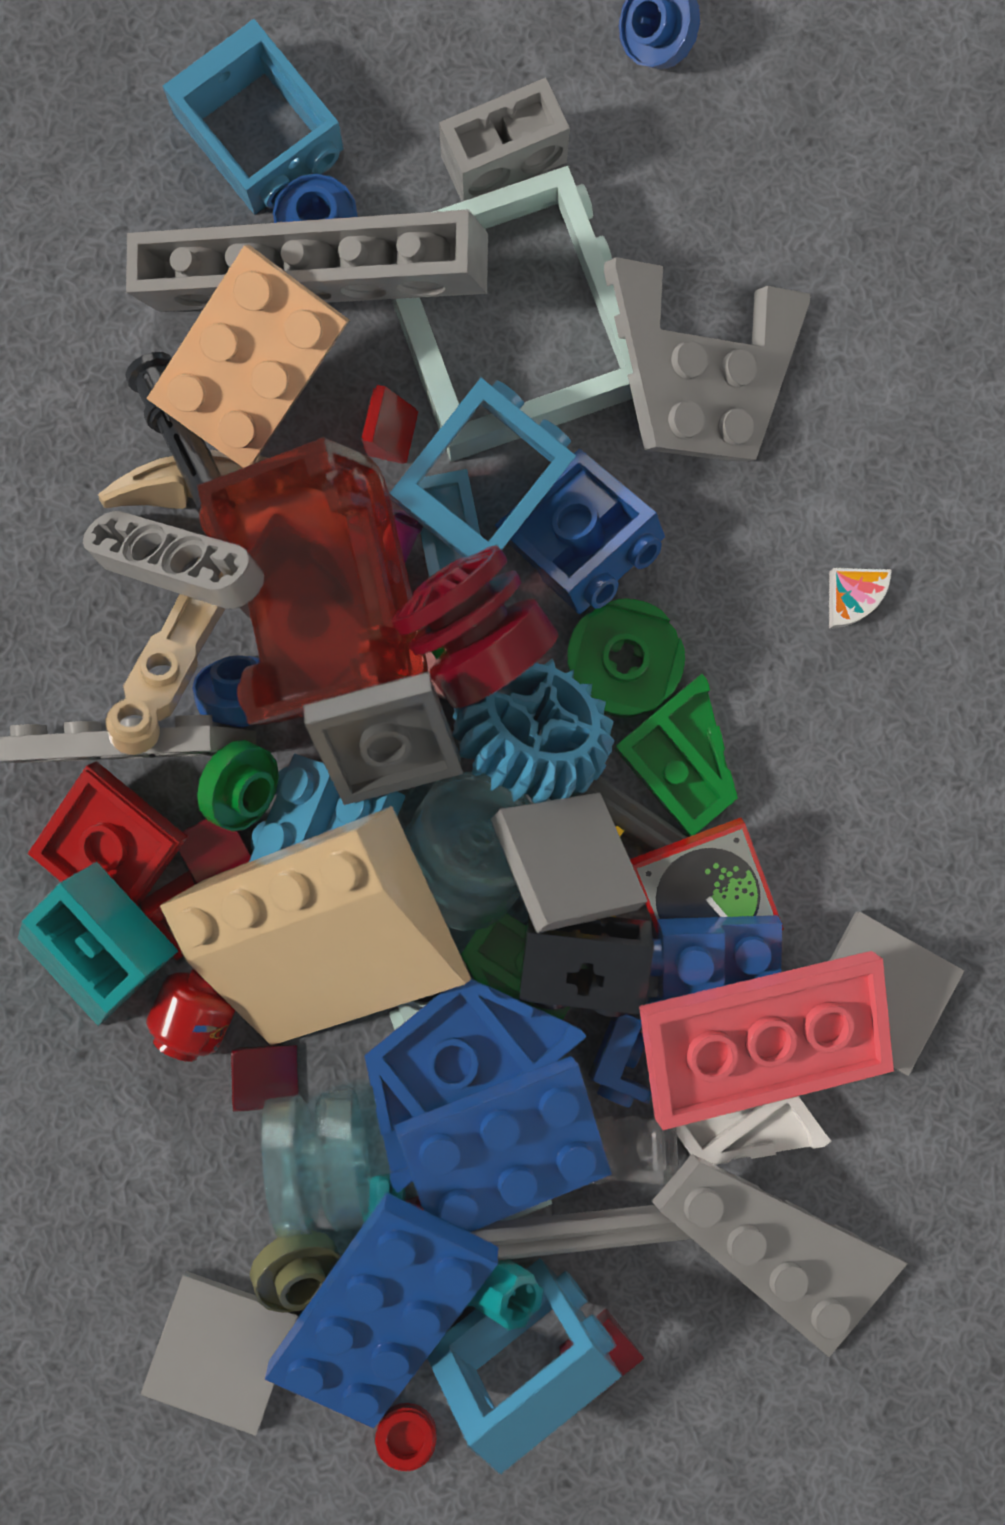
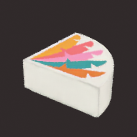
[829,568,891,629]

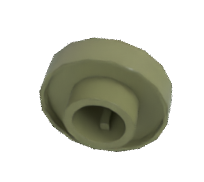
[249,1230,341,1313]

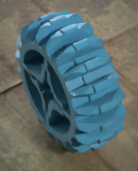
[452,658,615,804]

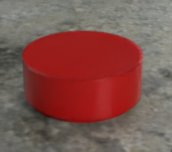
[375,1403,437,1471]

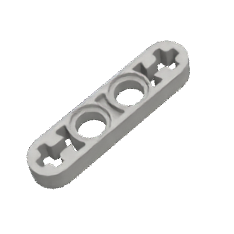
[83,511,264,609]

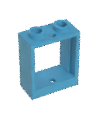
[162,19,344,215]
[389,378,576,558]
[427,1257,622,1475]

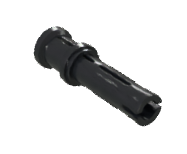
[125,352,235,518]

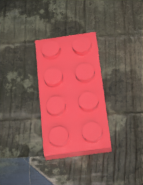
[639,951,894,1130]

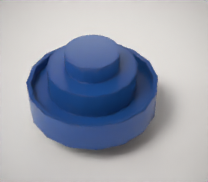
[619,0,700,70]
[273,174,358,223]
[192,655,283,727]

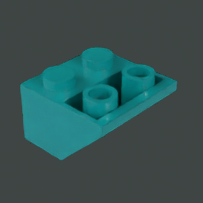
[18,862,178,1026]

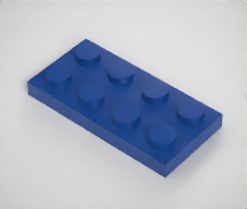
[265,1193,499,1428]

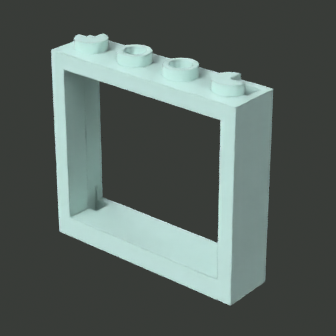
[391,166,633,462]

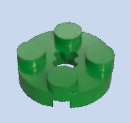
[566,598,685,718]

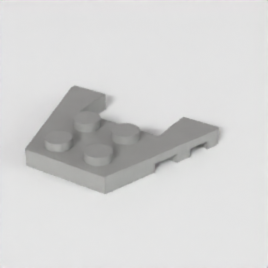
[604,257,810,462]

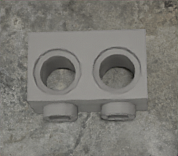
[439,77,570,202]

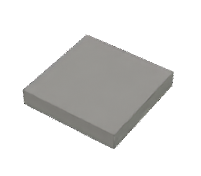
[491,793,648,933]
[829,912,964,1076]
[140,1271,300,1436]

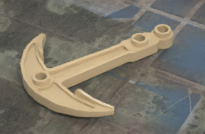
[98,450,367,755]

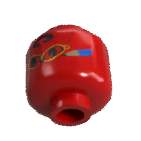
[146,968,236,1062]

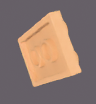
[147,245,350,470]

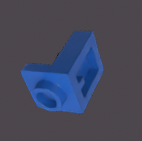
[588,1013,652,1108]

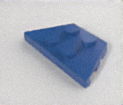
[364,978,586,1193]

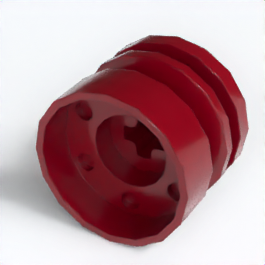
[391,545,559,708]

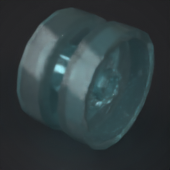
[404,772,532,931]
[262,1088,371,1238]

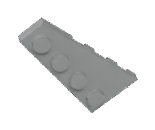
[0,715,256,763]
[652,1154,908,1357]

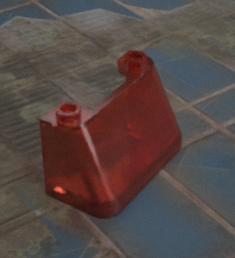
[197,437,429,725]

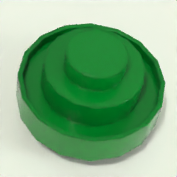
[197,740,279,831]

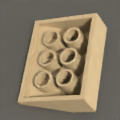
[160,806,471,1046]

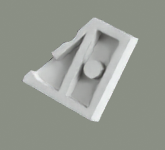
[672,1096,831,1165]

